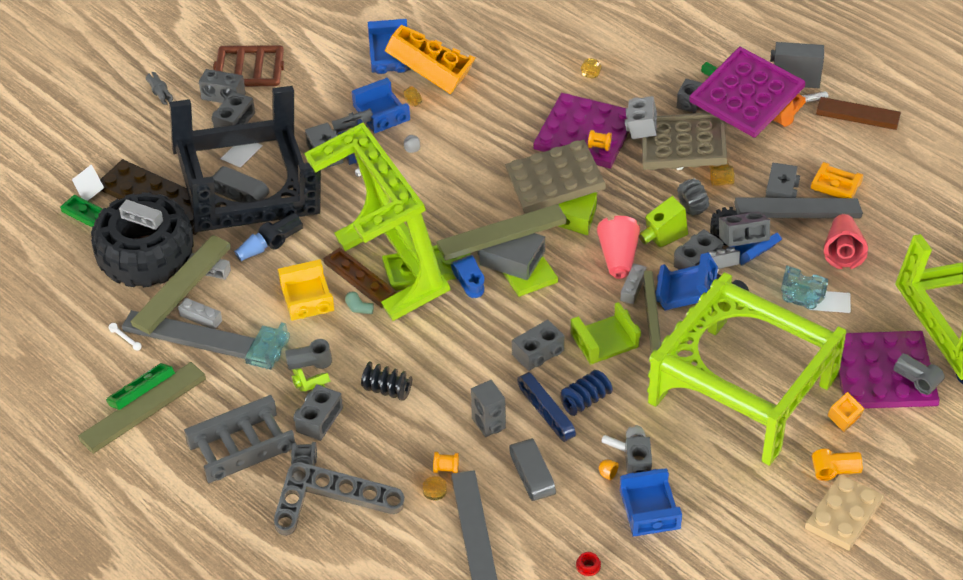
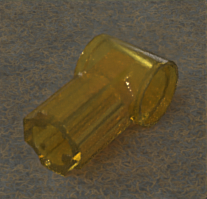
[710,160,734,186]

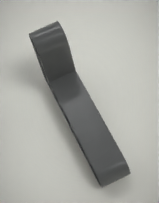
[274,462,405,536]

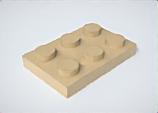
[805,474,884,551]

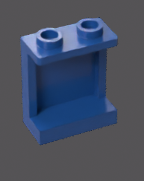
[368,19,411,74]
[352,78,410,134]
[655,252,718,311]
[620,468,682,537]

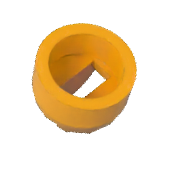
[599,459,619,480]

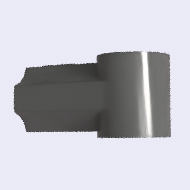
[285,339,332,370]
[894,353,945,395]

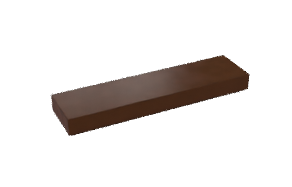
[816,97,901,130]
[323,247,398,308]

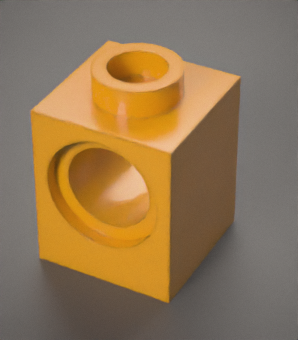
[827,392,865,432]

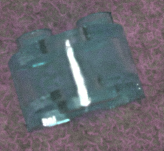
[781,265,829,309]

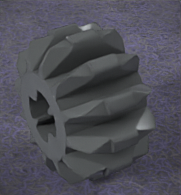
[677,178,709,216]

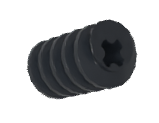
[361,361,413,401]

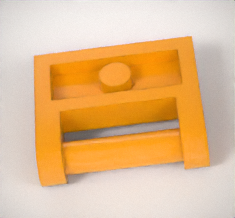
[811,162,864,198]

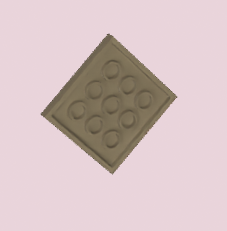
[642,113,727,170]
[505,140,606,214]

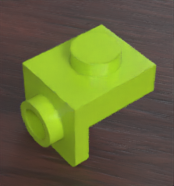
[292,368,331,392]

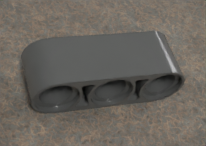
[213,166,270,202]
[509,438,556,501]

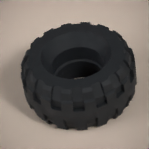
[91,192,194,288]

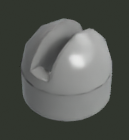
[404,135,420,153]
[626,425,646,438]

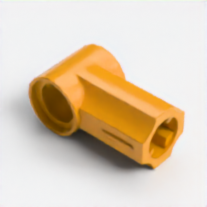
[811,449,863,481]

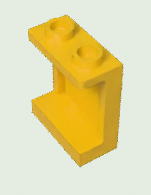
[278,259,334,321]

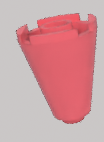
[824,214,868,269]
[597,216,640,279]

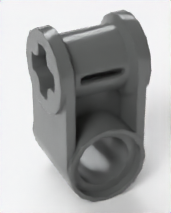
[291,442,317,481]

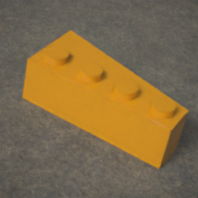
[385,25,476,94]

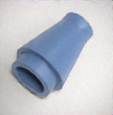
[234,233,268,262]

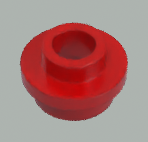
[576,552,601,576]

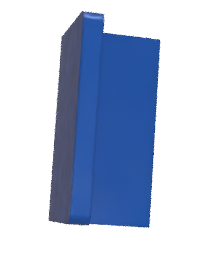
[728,232,782,266]

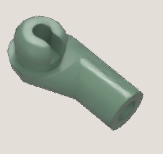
[345,291,374,314]

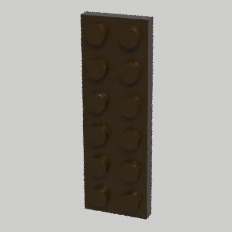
[100,159,221,235]

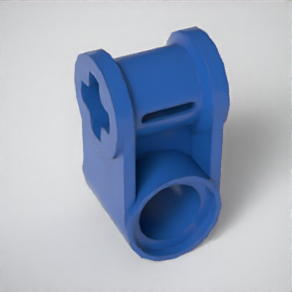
[451,254,485,298]

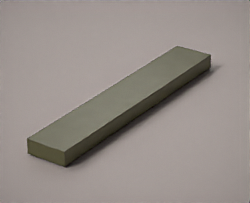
[437,204,566,261]
[131,235,231,335]
[643,270,661,354]
[78,362,206,454]

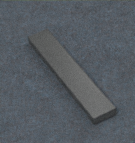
[734,197,863,219]
[122,310,256,359]
[451,470,498,580]

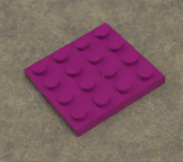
[689,46,805,138]
[533,92,630,169]
[838,330,940,409]

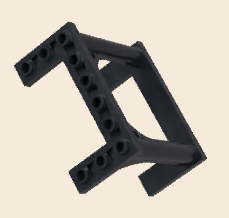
[169,85,321,233]

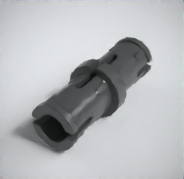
[146,72,173,105]
[332,108,373,133]

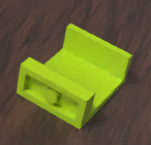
[570,302,641,365]

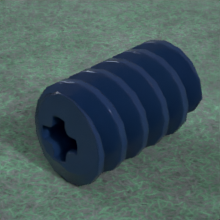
[560,370,613,416]

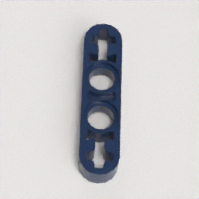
[517,372,576,442]

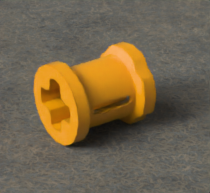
[588,130,612,151]
[433,452,459,473]

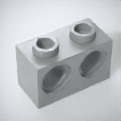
[625,96,657,139]

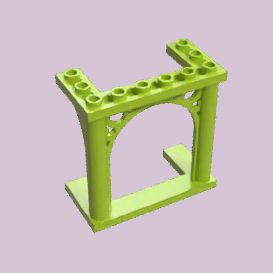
[304,123,451,321]
[895,234,963,380]
[647,272,847,466]

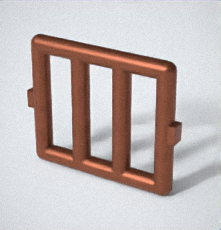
[213,45,284,86]

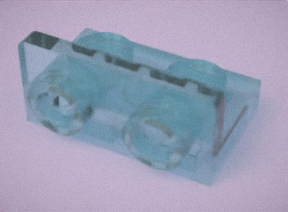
[245,322,290,370]

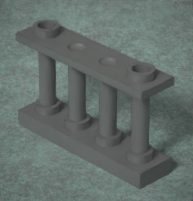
[184,395,295,484]

